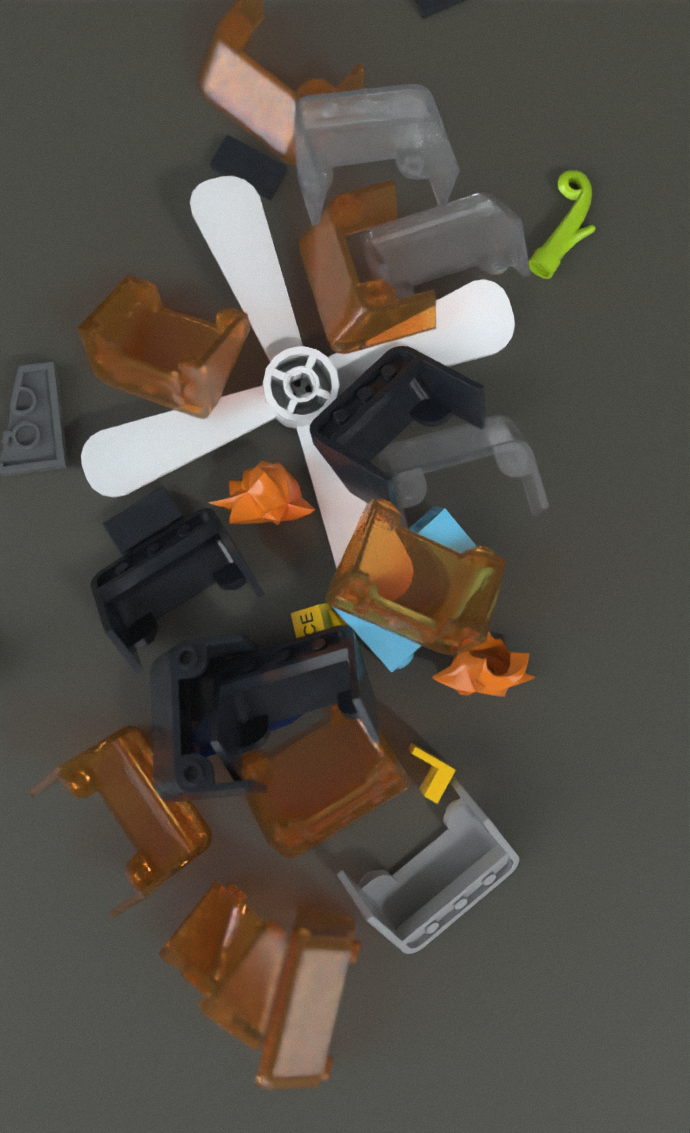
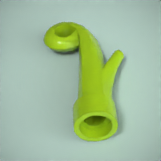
[527,170,596,279]

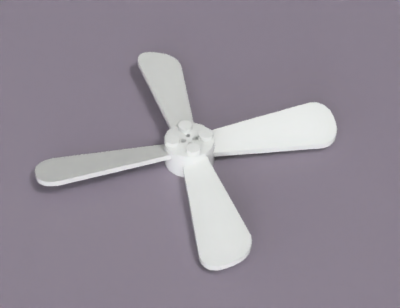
[81,176,515,604]

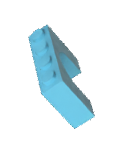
[328,505,500,672]

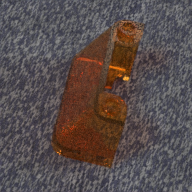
[77,275,250,419]
[325,498,507,655]
[242,703,411,859]
[158,880,290,1051]

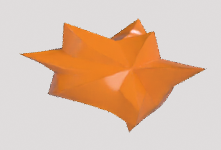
[208,460,316,525]
[431,631,537,697]

